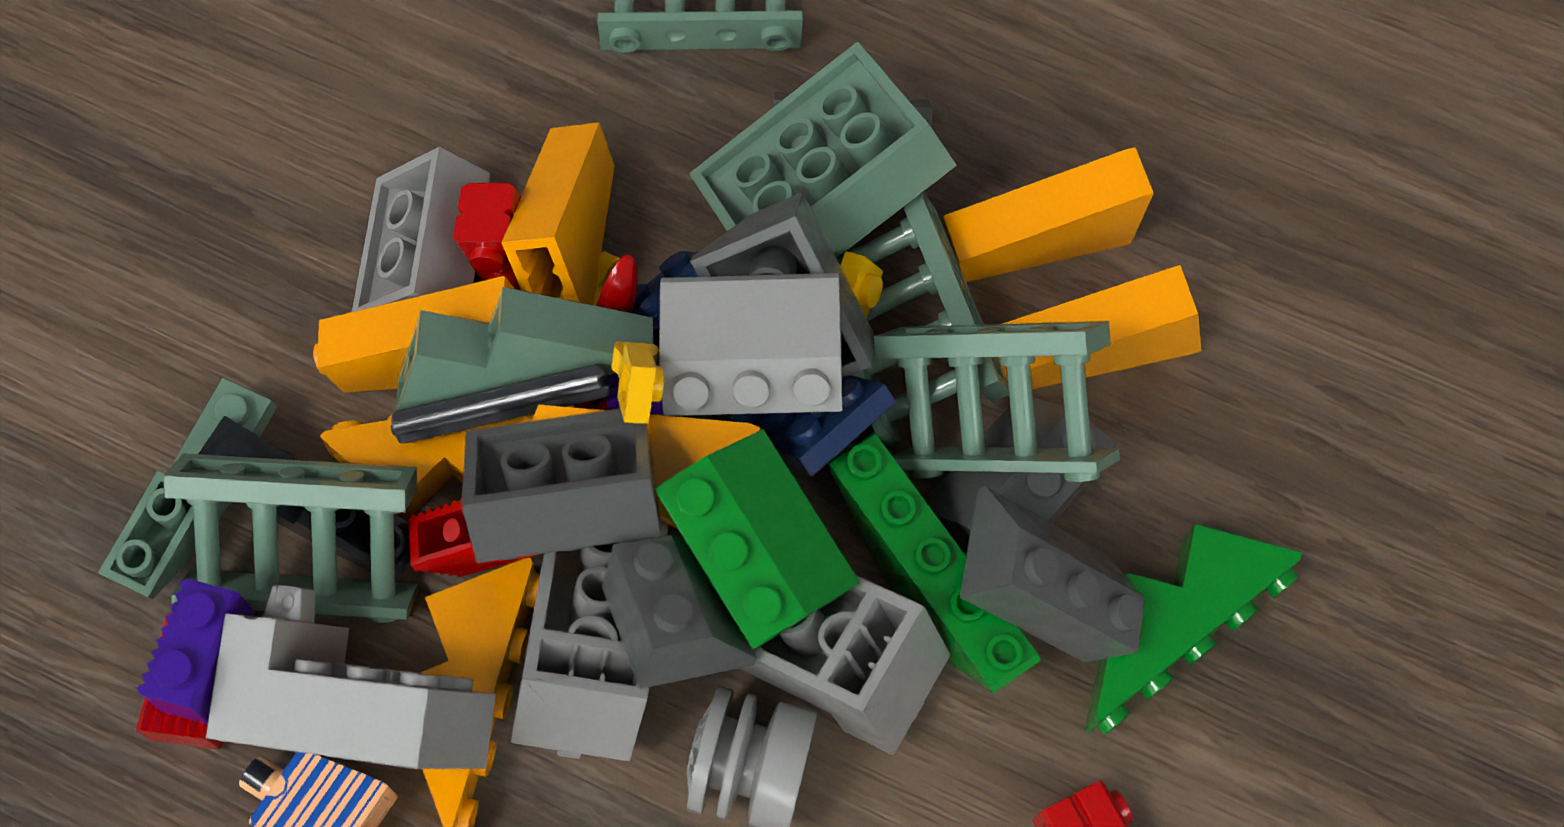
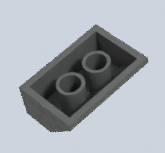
[690,192,875,378]
[924,397,1117,555]
[462,409,661,563]
[960,486,1144,663]

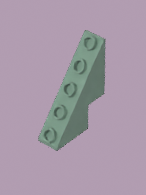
[395,287,653,411]

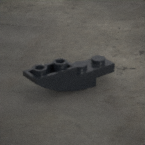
[198,415,411,582]

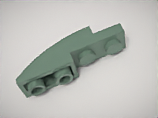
[98,378,277,599]

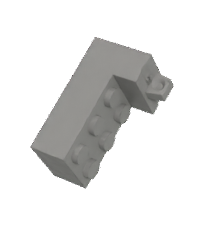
[510,521,668,761]
[739,576,951,756]
[206,585,496,769]

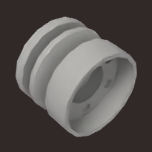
[686,686,818,827]

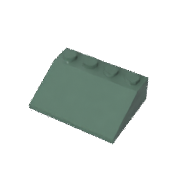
[689,41,957,258]

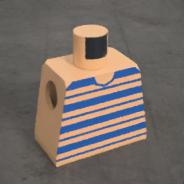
[239,752,398,827]

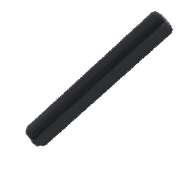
[390,363,611,444]

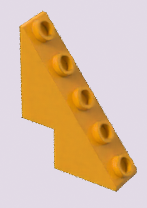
[320,400,595,521]
[420,557,540,827]

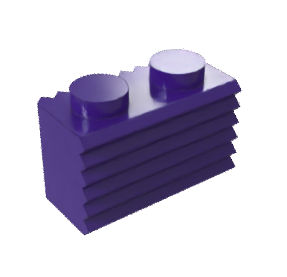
[137,578,255,724]

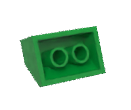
[654,429,860,649]

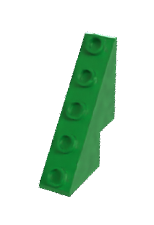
[827,432,1041,694]
[1084,524,1302,735]

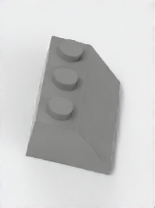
[352,147,490,312]
[659,273,842,416]

